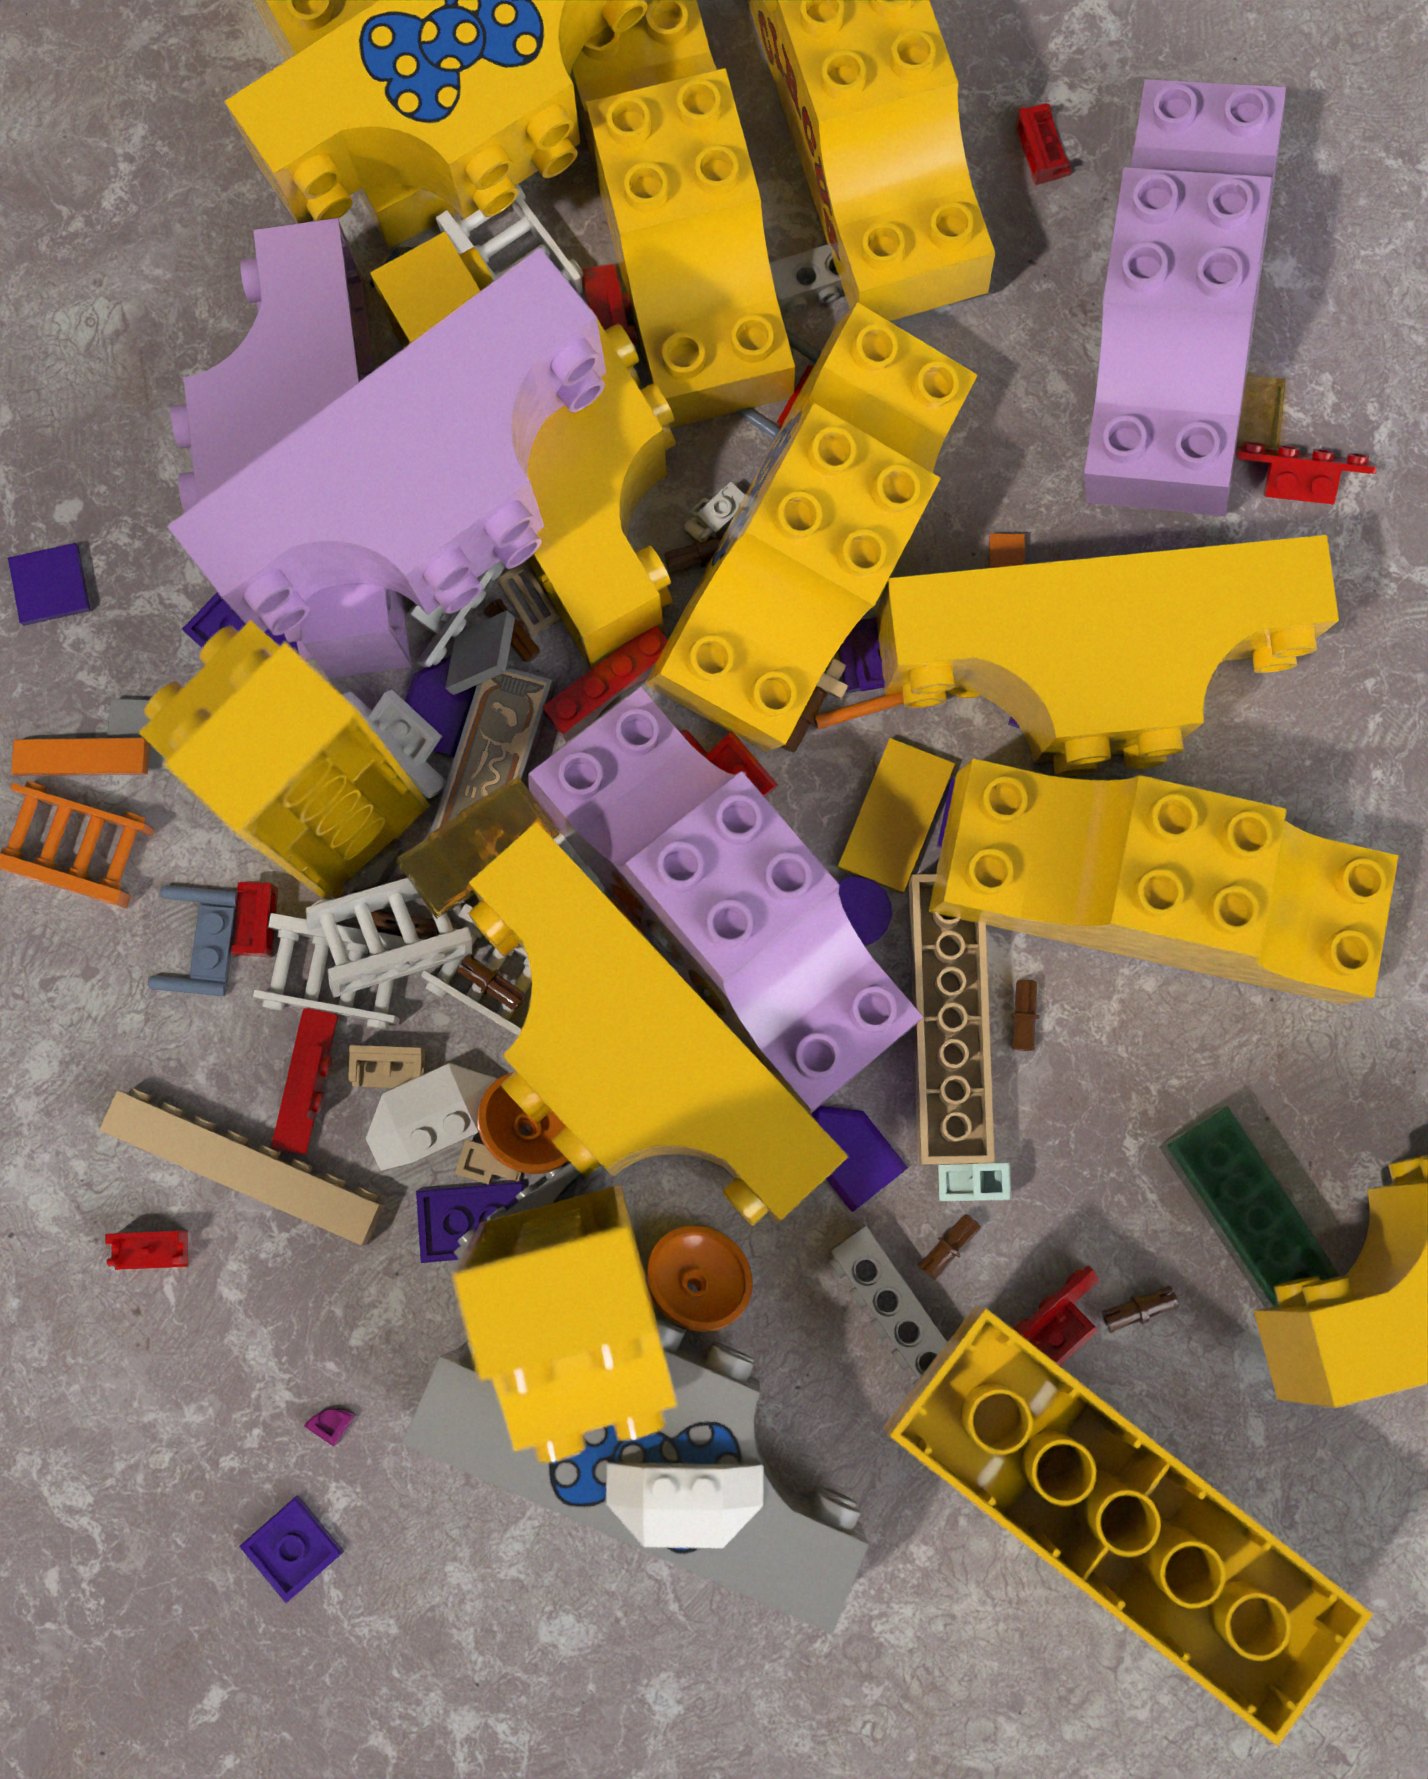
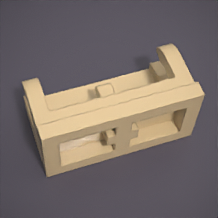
[349,1045,426,1088]

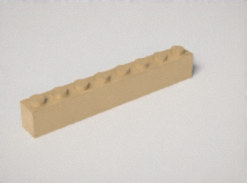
[99,1087,385,1246]

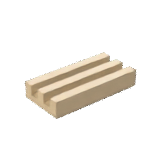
[497,561,562,638]

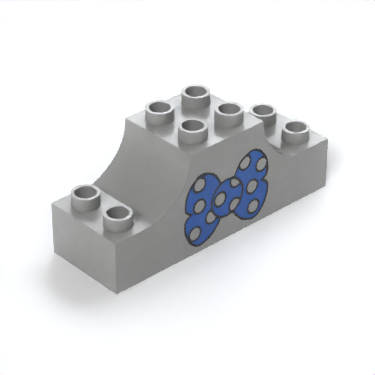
[402,1315,869,1634]

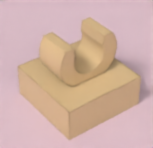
[816,659,848,698]

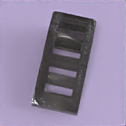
[341,838,407,895]

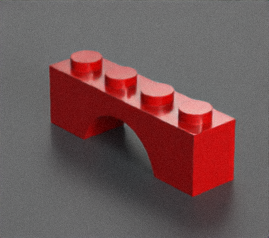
[542,626,668,743]

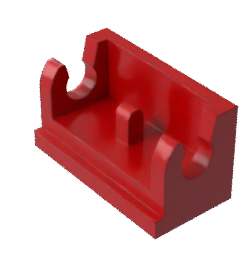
[1015,103,1072,186]
[231,882,278,958]
[105,1231,188,1270]

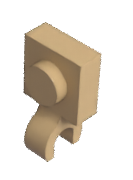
[455,1139,522,1185]

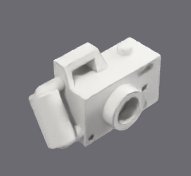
[684,482,745,542]

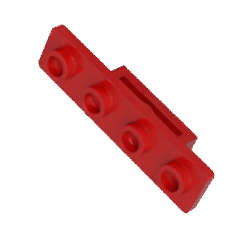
[582,264,637,367]
[1235,441,1377,505]
[679,729,778,798]
[271,1008,338,1154]
[1013,1265,1099,1366]

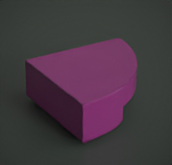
[304,1408,356,1447]

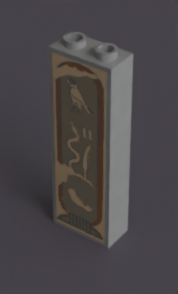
[426,667,555,866]

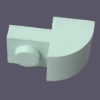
[938,1163,1011,1201]

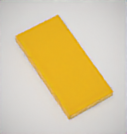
[838,738,955,894]

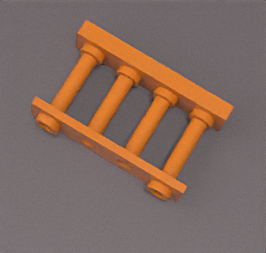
[0,781,154,909]

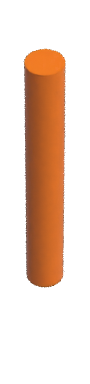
[815,693,904,730]

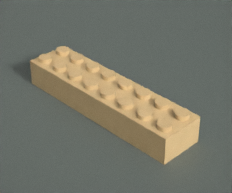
[908,874,995,1165]

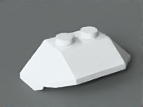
[366,1063,497,1171]
[606,1463,763,1548]

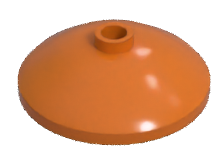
[477,1072,569,1174]
[646,1226,753,1332]

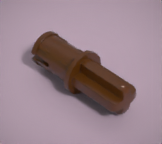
[664,536,723,572]
[483,599,540,662]
[781,686,828,753]
[456,954,525,1010]
[1011,979,1040,1051]
[917,1214,981,1280]

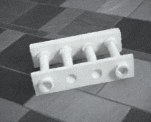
[436,184,584,294]
[306,877,472,997]
[421,904,532,1036]
[253,913,405,1030]

